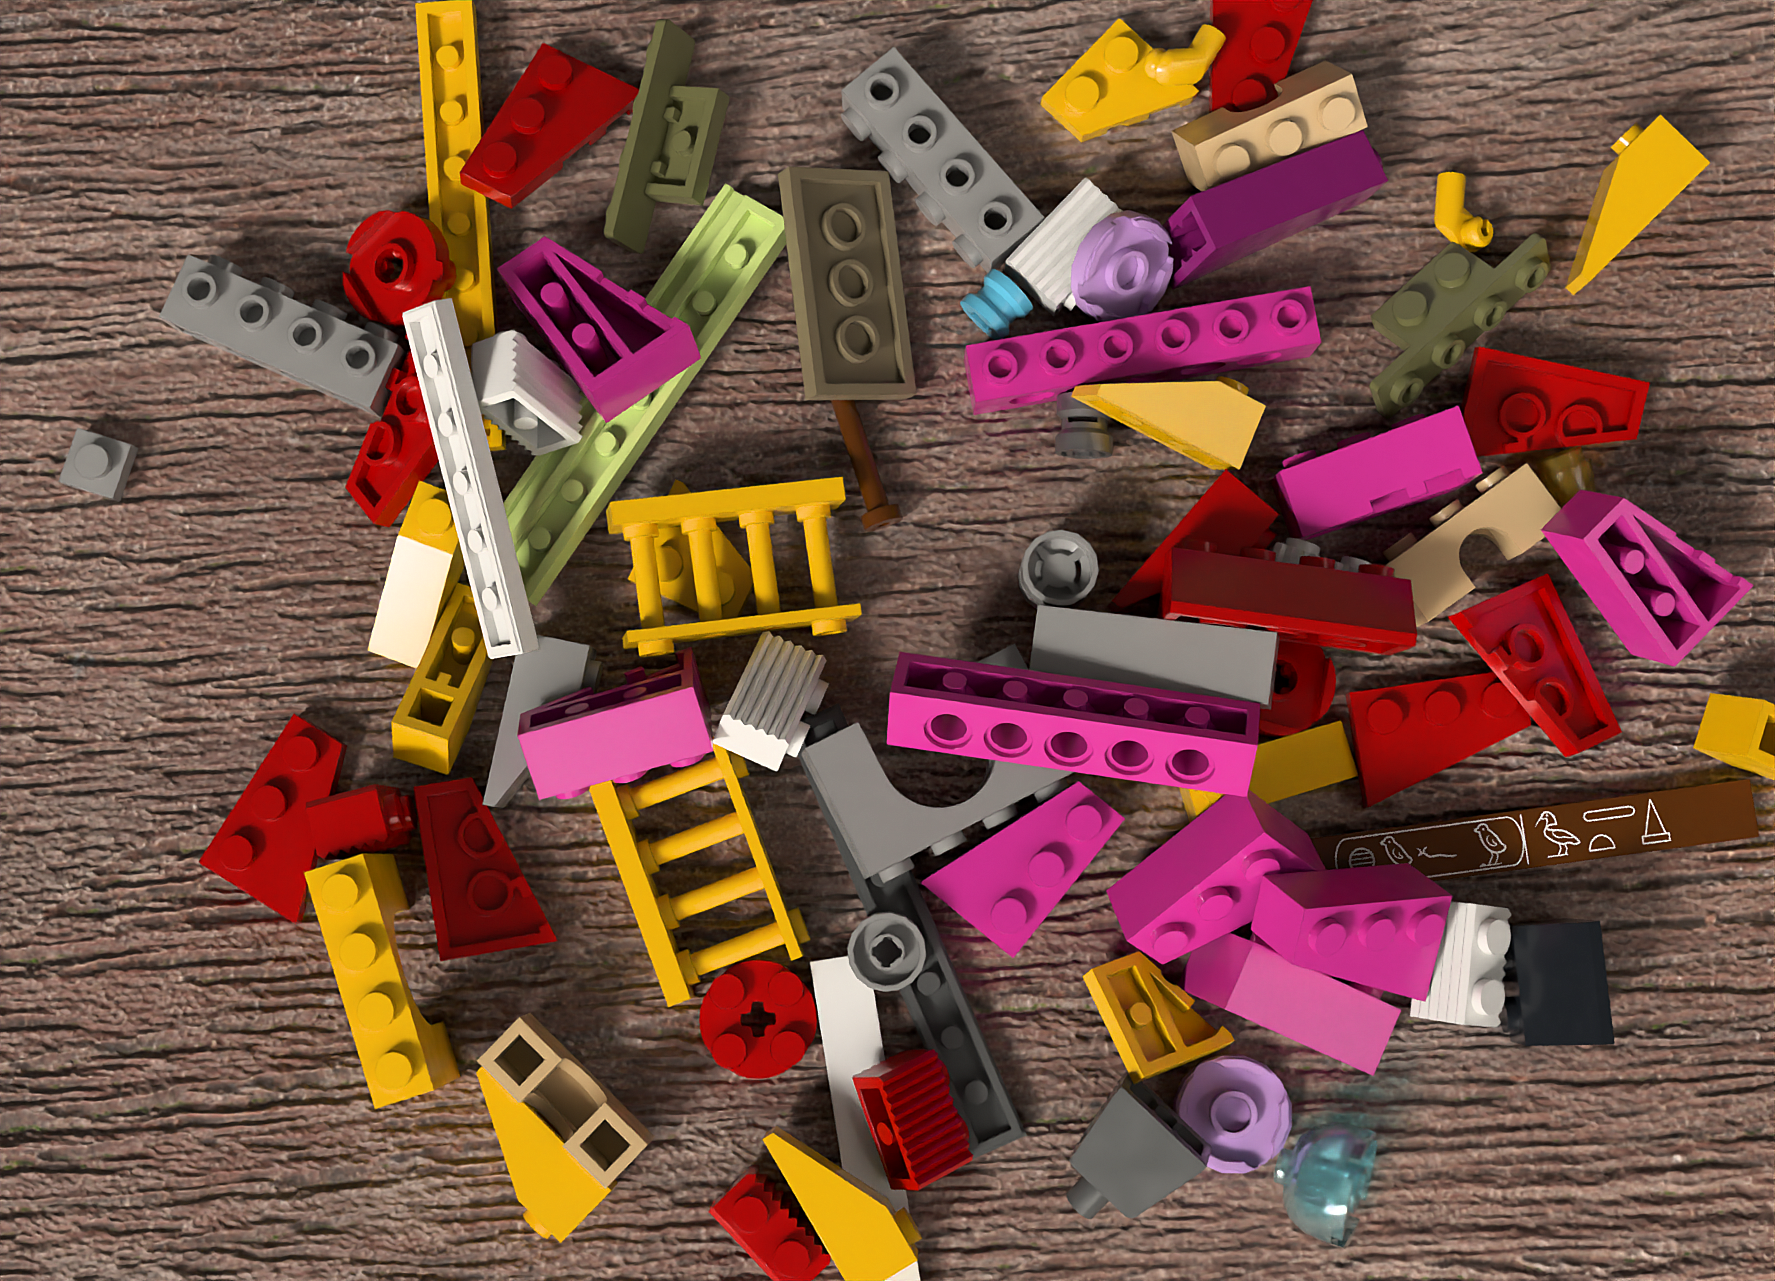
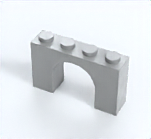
[801,644,1074,883]

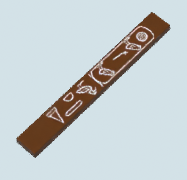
[1310,779,1760,881]

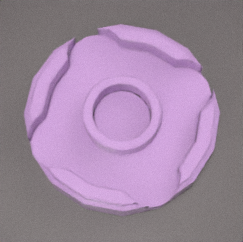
[1071,210,1174,322]
[1173,1054,1292,1173]

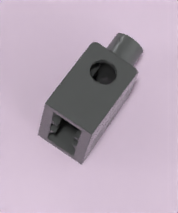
[1066,1071,1212,1219]

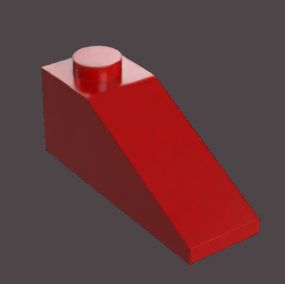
[1107,469,1280,614]

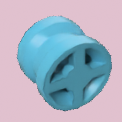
[960,269,1033,340]

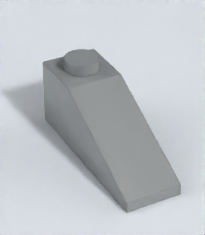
[483,635,603,808]

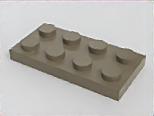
[778,166,917,400]

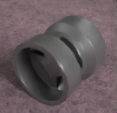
[1055,392,1113,459]

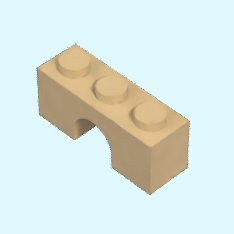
[1172,60,1368,192]
[1382,463,1561,627]
[477,1013,655,1189]

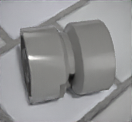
[1018,530,1099,609]
[847,911,926,992]

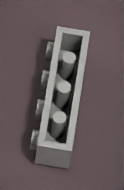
[841,47,1044,274]
[159,254,407,418]
[1029,605,1280,710]

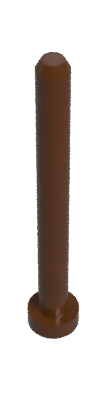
[831,400,903,532]

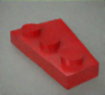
[460,43,639,209]
[345,333,439,528]
[1460,346,1650,457]
[1448,573,1622,757]
[413,777,558,962]

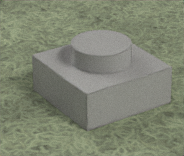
[58,428,139,502]

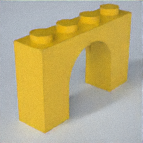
[304,853,461,1109]

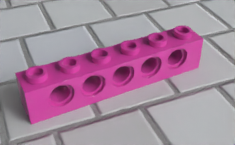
[964,286,1321,415]
[887,652,1260,797]

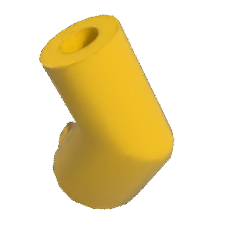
[1144,24,1226,87]
[1434,172,1493,252]

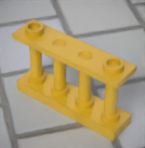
[606,477,862,657]
[589,736,811,1007]

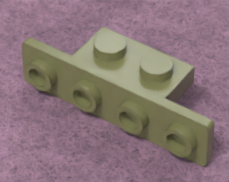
[604,19,730,254]
[1369,233,1551,419]

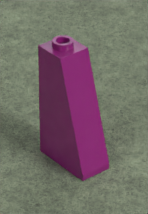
[1162,130,1388,290]

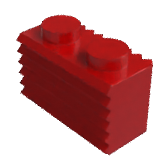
[306,784,417,860]
[852,1049,974,1191]
[708,1165,831,1281]

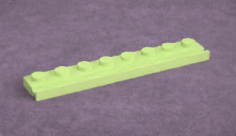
[503,183,786,606]

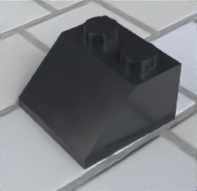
[1499,918,1615,1046]

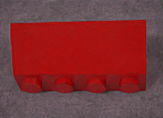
[1157,540,1417,656]

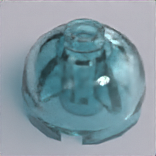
[1274,1122,1377,1249]

